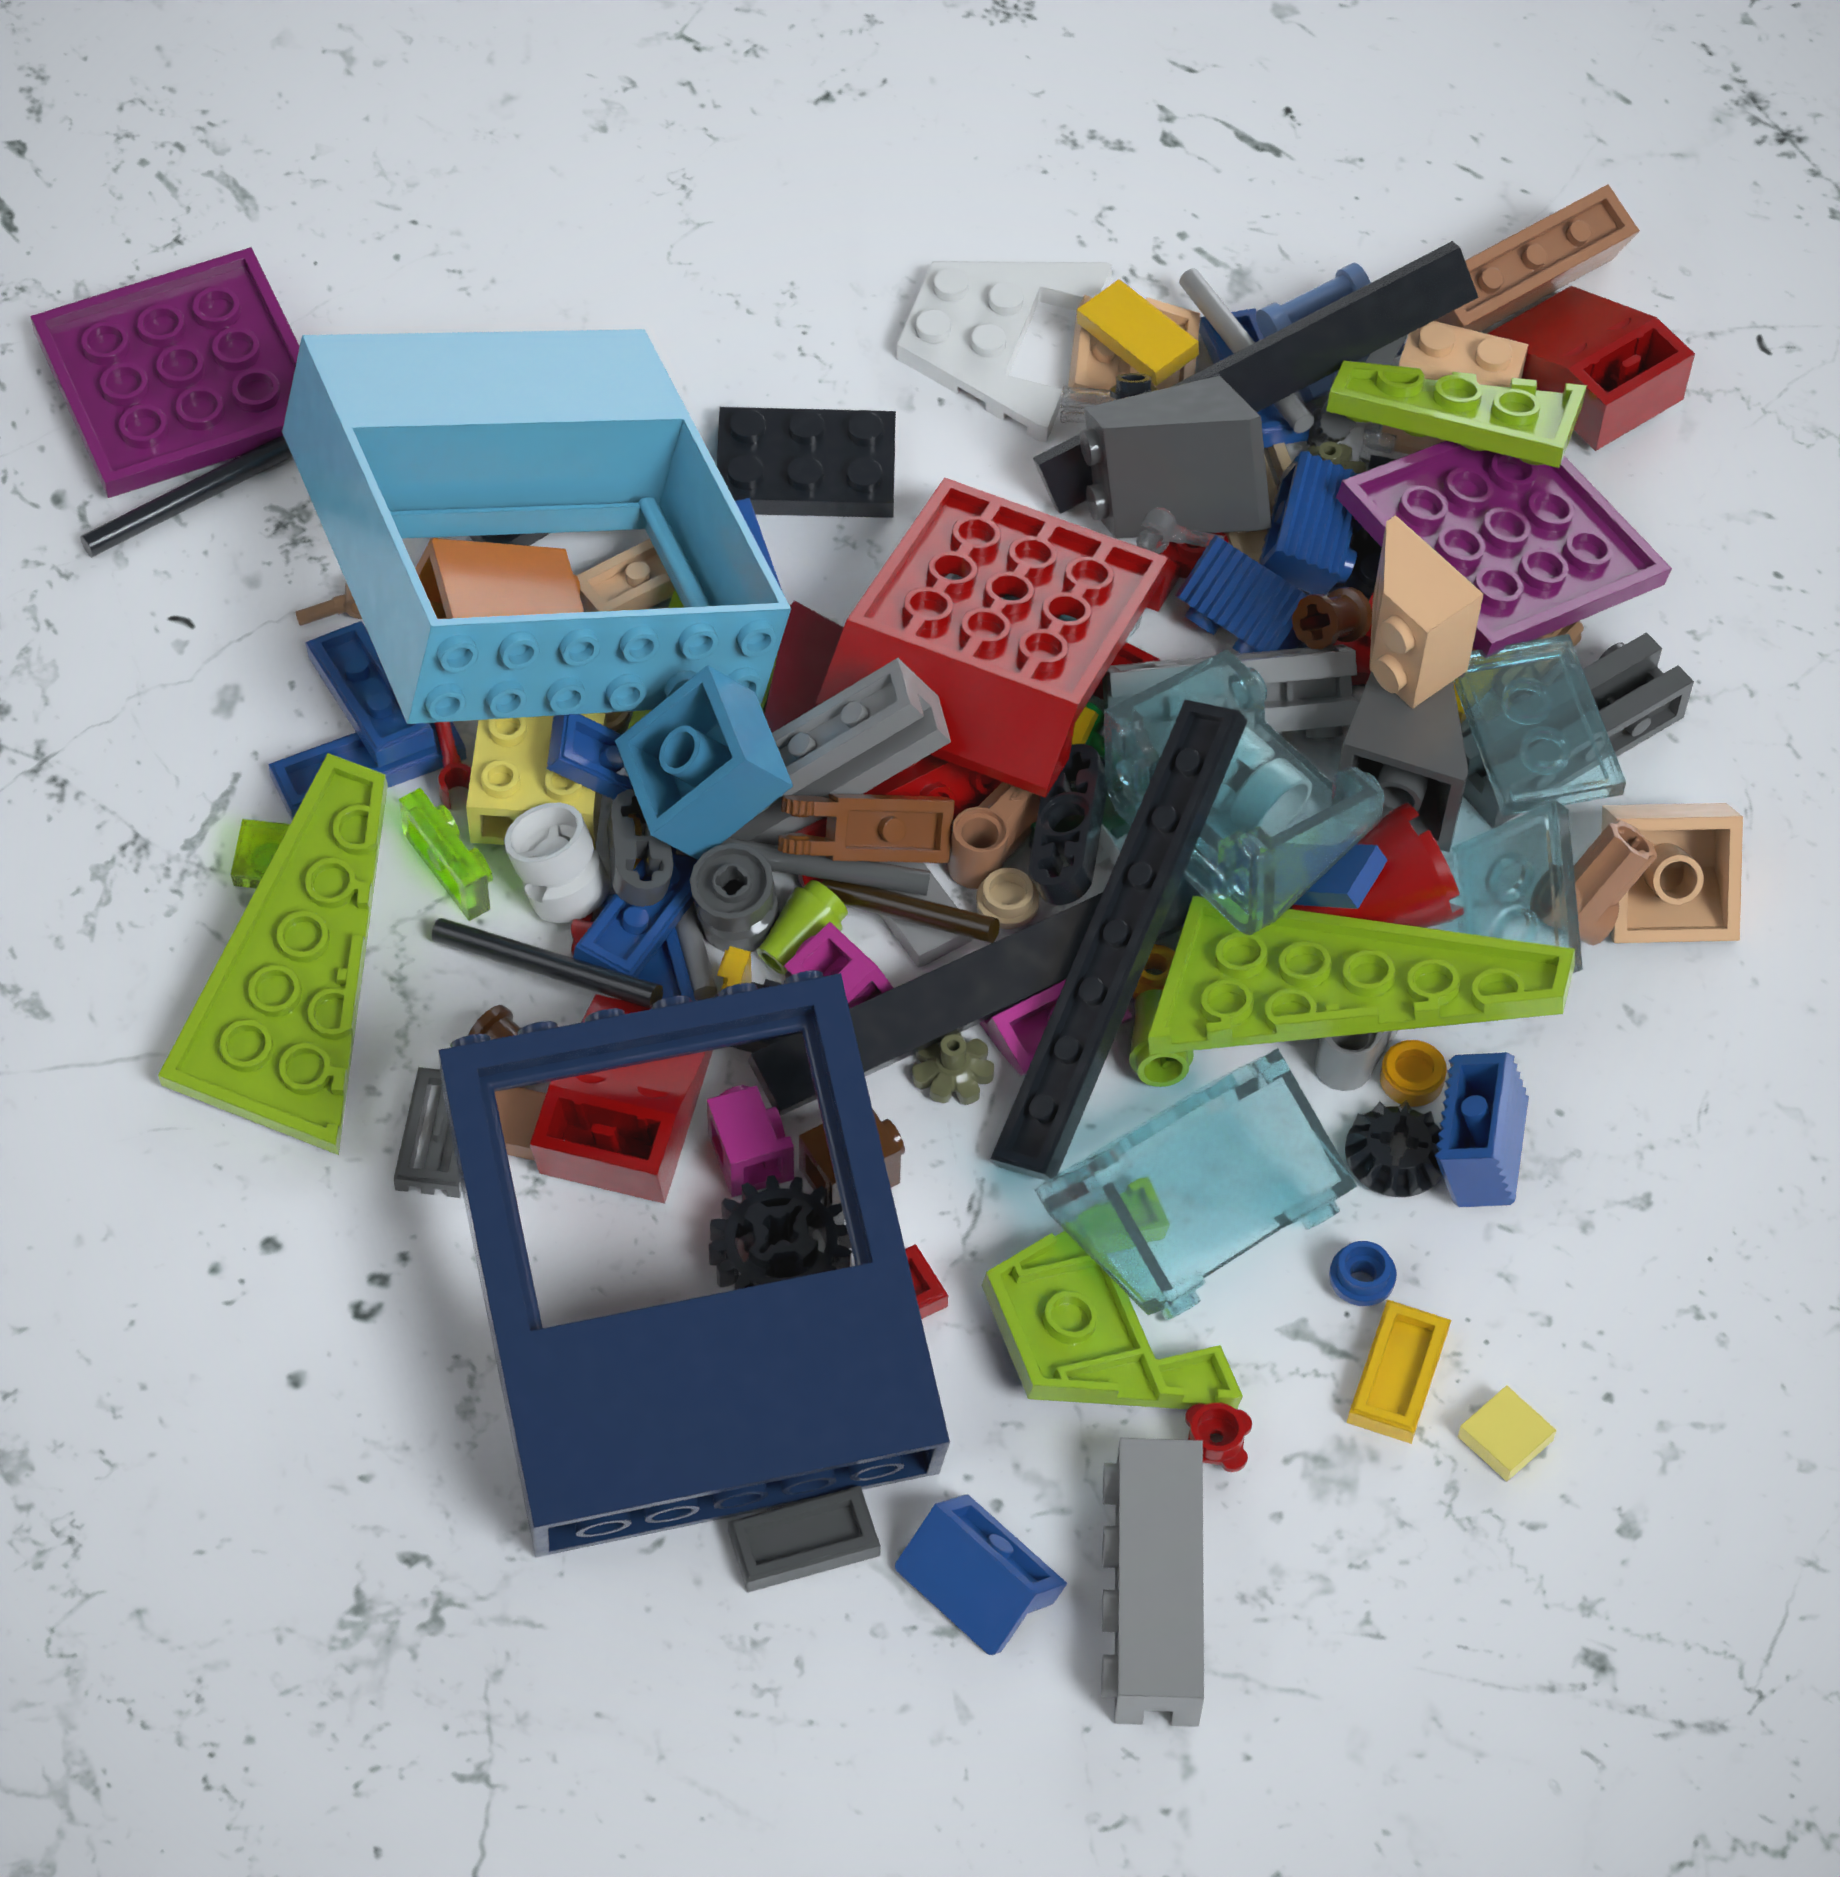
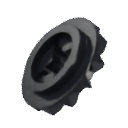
[1345,1100,1443,1197]

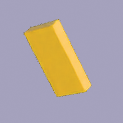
[1076,279,1199,386]
[1347,1300,1451,1444]

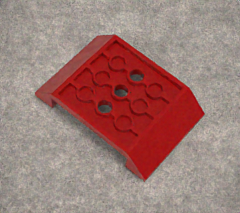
[815,477,1181,798]

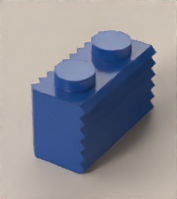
[1259,451,1362,595]
[1175,535,1308,654]
[1435,1052,1529,1207]

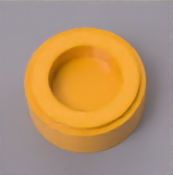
[1380,1040,1447,1107]

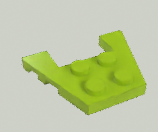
[981,1179,1243,1409]

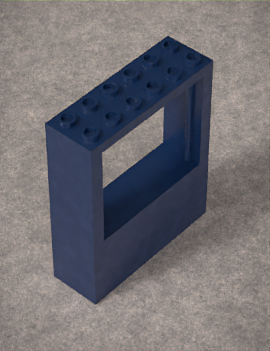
[438,971,950,1558]

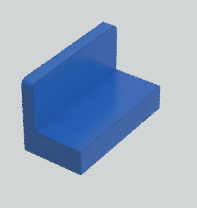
[895,1494,1068,1656]

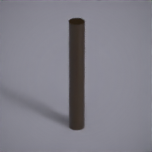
[822,879,1000,943]

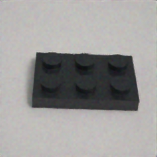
[717,407,896,518]

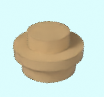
[976,868,1039,929]

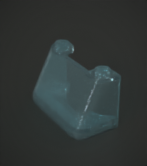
[1104,649,1385,935]
[1034,1048,1357,1321]

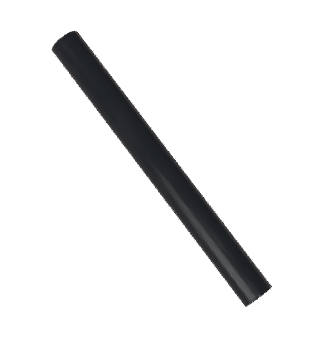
[80,436,292,558]
[432,918,663,1009]

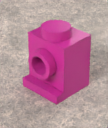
[784,922,893,1009]
[707,1085,794,1197]

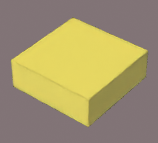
[1457,1385,1557,1482]

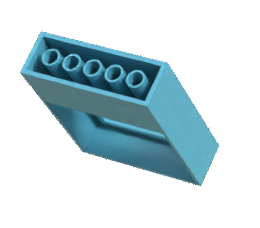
[282,329,791,724]

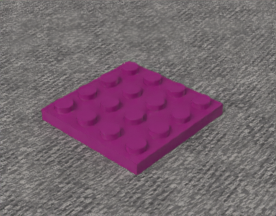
[30,247,300,498]
[1336,441,1672,660]

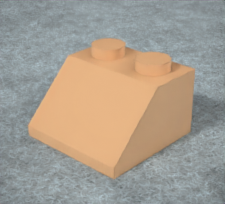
[1378,321,1529,455]
[1370,515,1484,709]
[1601,803,1743,943]

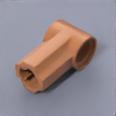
[947,782,1041,889]
[1533,819,1658,946]

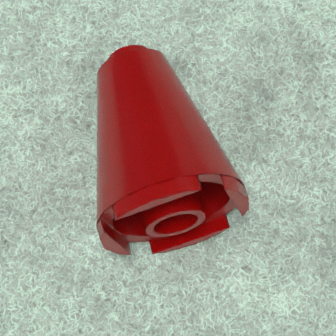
[1285,802,1464,928]

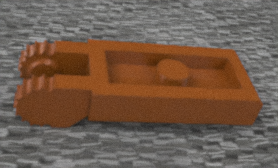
[778,793,955,863]

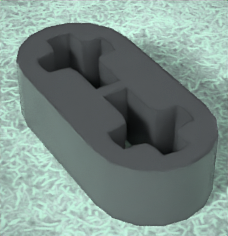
[607,789,673,907]

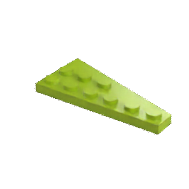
[158,753,388,1155]
[1148,896,1575,1055]

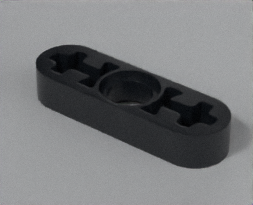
[1029,744,1109,905]

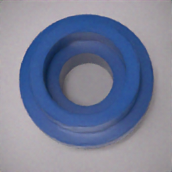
[1329,1241,1397,1306]

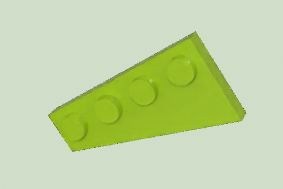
[1326,361,1587,468]

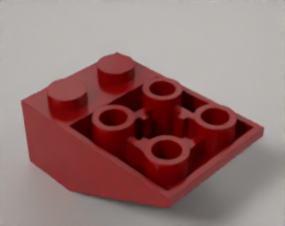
[1487,286,1695,451]
[530,994,713,1204]

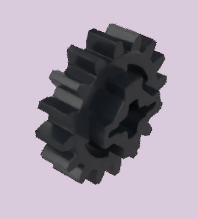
[708,1175,852,1290]

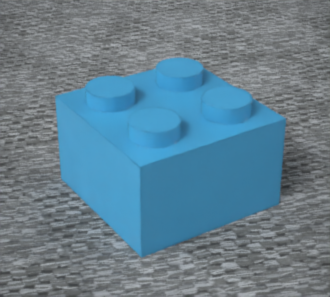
[615,665,793,860]

